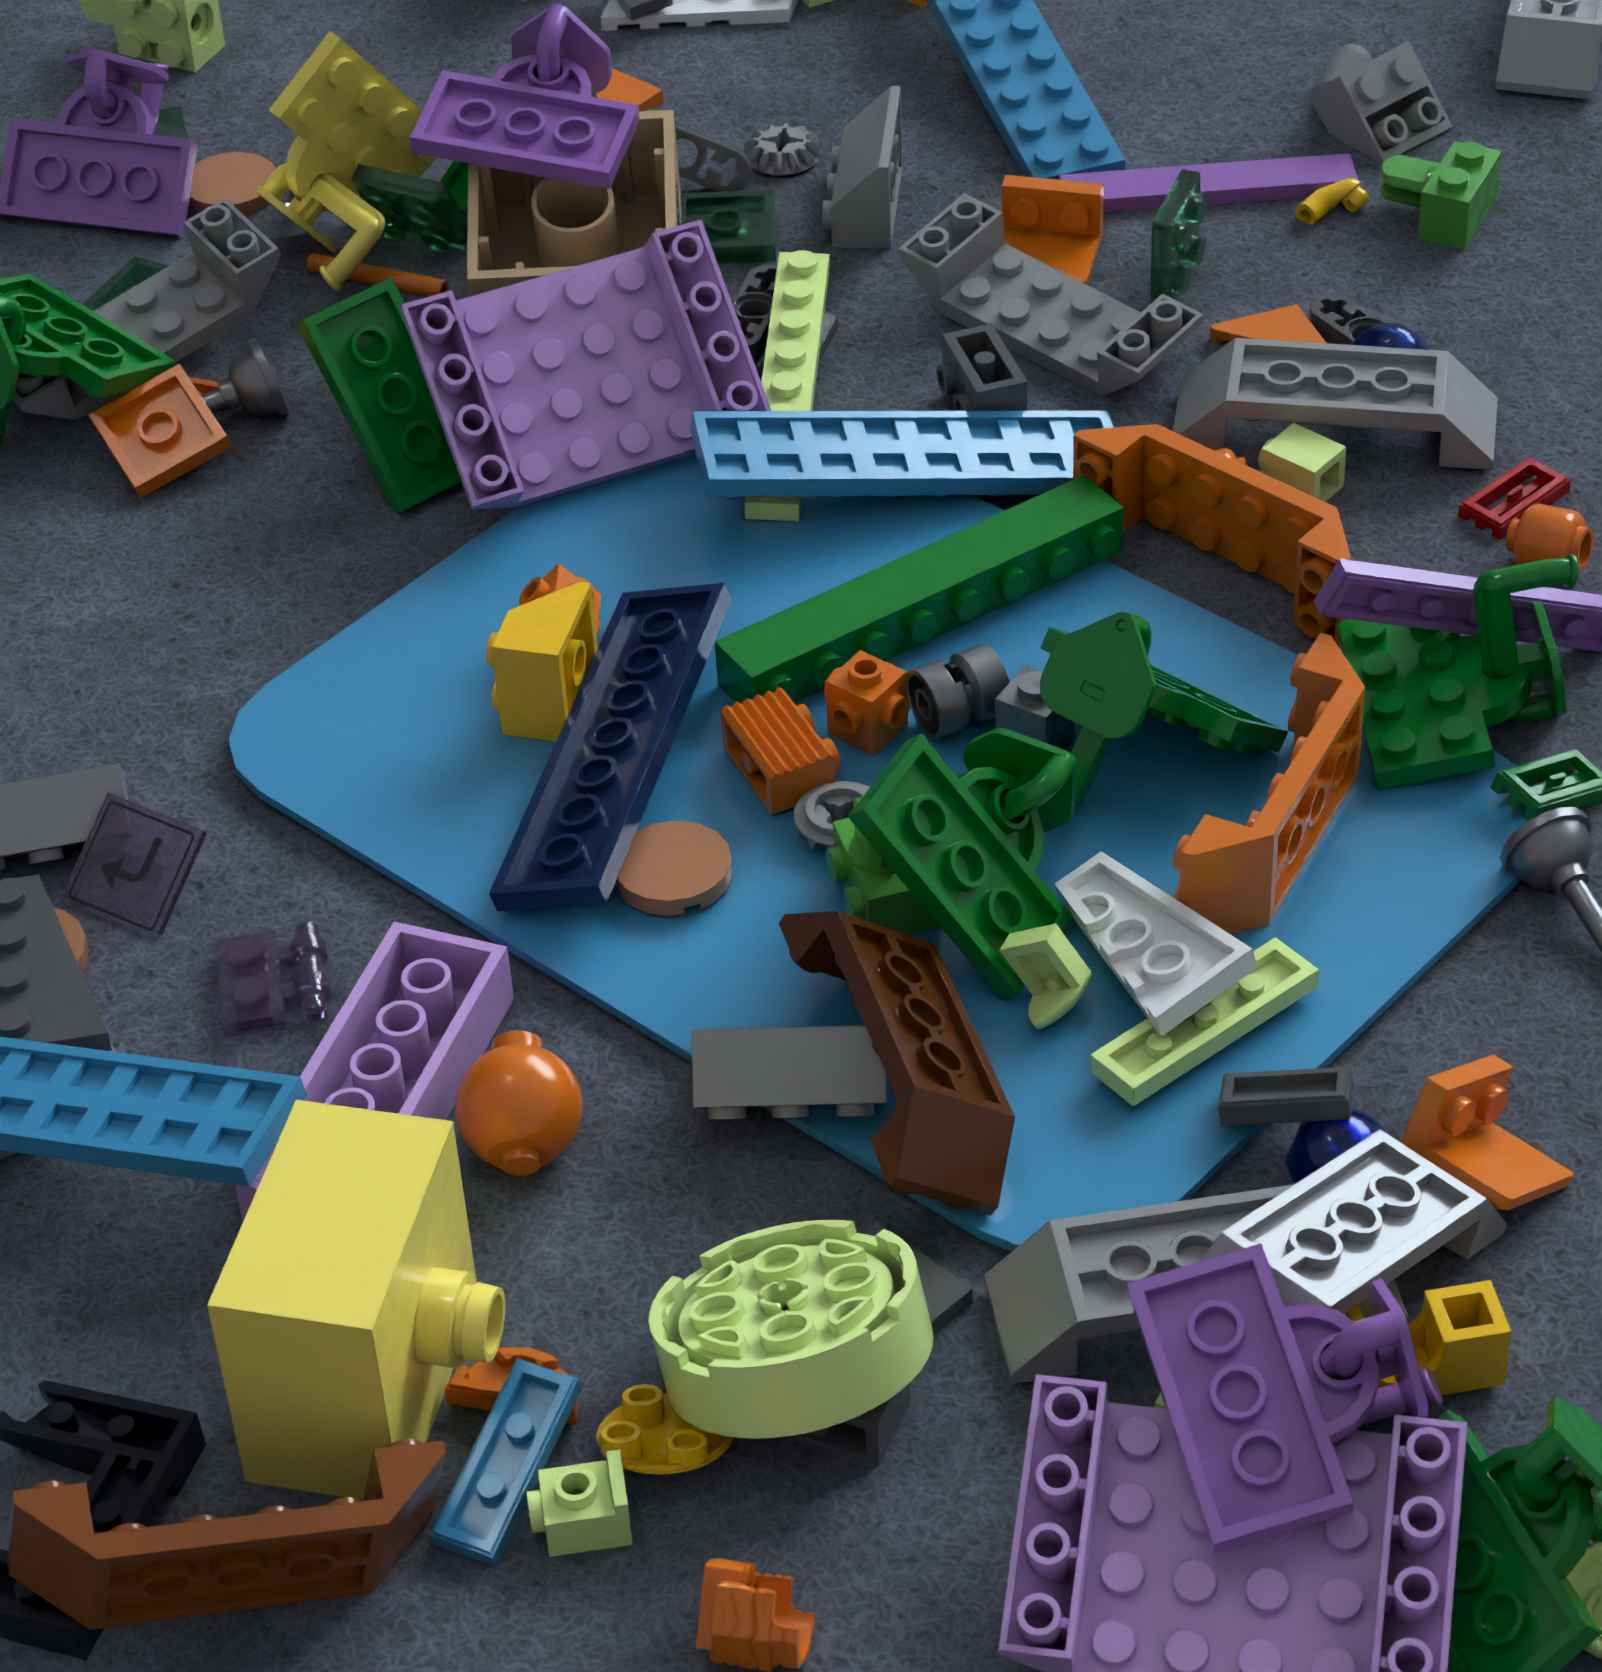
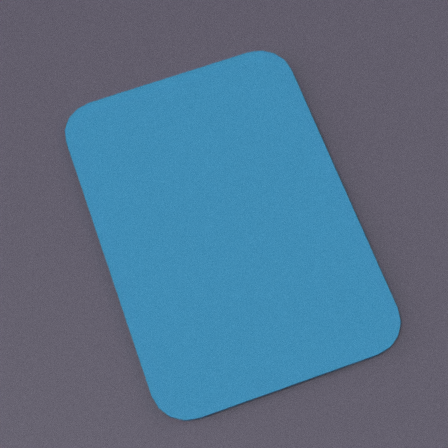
[228,453,1536,1252]

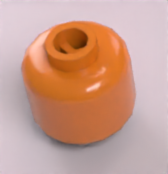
[1506,504,1594,571]

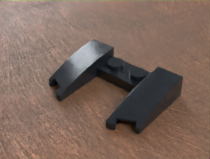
[0,1380,206,1660]

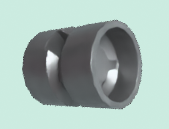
[907,643,1010,740]

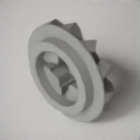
[744,123,821,175]
[794,781,870,850]

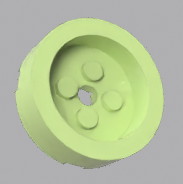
[649,1220,933,1439]

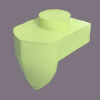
[999,924,1092,1029]

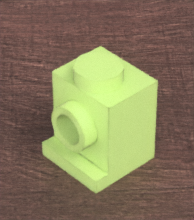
[527,1449,633,1557]

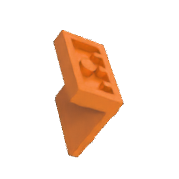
[1001,175,1104,285]
[1401,1054,1574,1210]

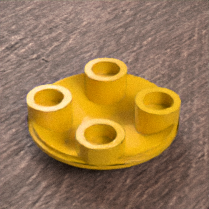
[597,1384,733,1475]

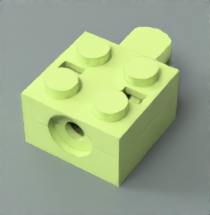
[79,0,225,72]

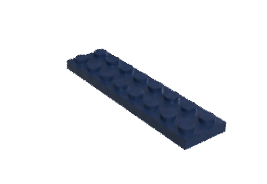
[489,583,731,911]

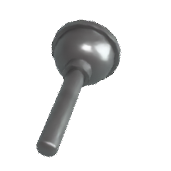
[201,338,289,417]
[1500,807,1602,953]

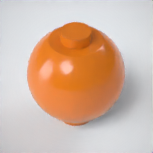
[455,1031,583,1176]

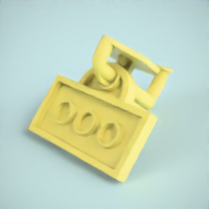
[254,31,436,291]

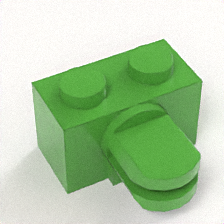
[1380,141,1502,250]
[826,796,940,935]

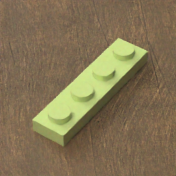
[1090,937,1319,1107]

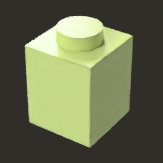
[1258,423,1346,502]

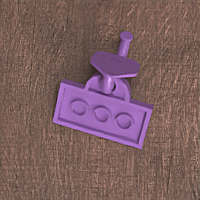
[410,4,640,189]
[0,49,198,238]
[1126,1243,1443,1553]

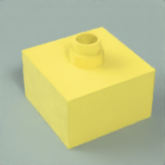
[207,1100,505,1500]

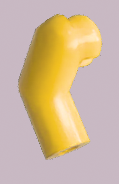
[1295,177,1369,225]

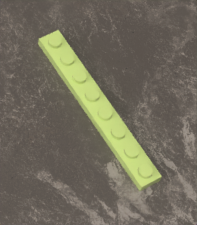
[745,250,829,522]

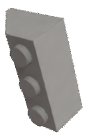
[822,86,903,249]
[0,763,134,871]
[691,1025,887,1119]

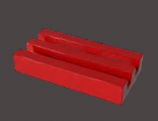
[1458,457,1571,540]

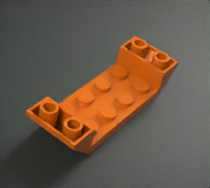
[1073,424,1351,647]
[1173,633,1365,934]

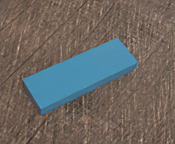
[430,1358,582,1566]

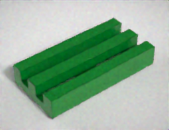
[1490,749,1602,821]

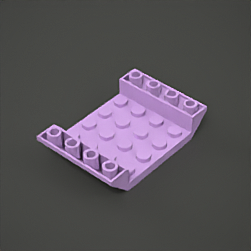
[400,219,772,509]
[998,1374,1467,1672]

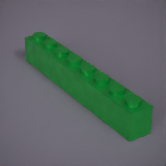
[715,475,1124,704]

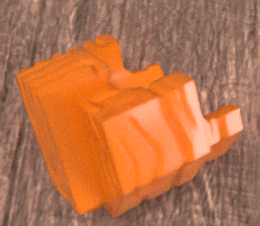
[696,1558,815,1672]

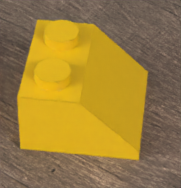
[486,581,598,742]

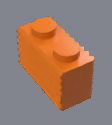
[721,687,841,815]

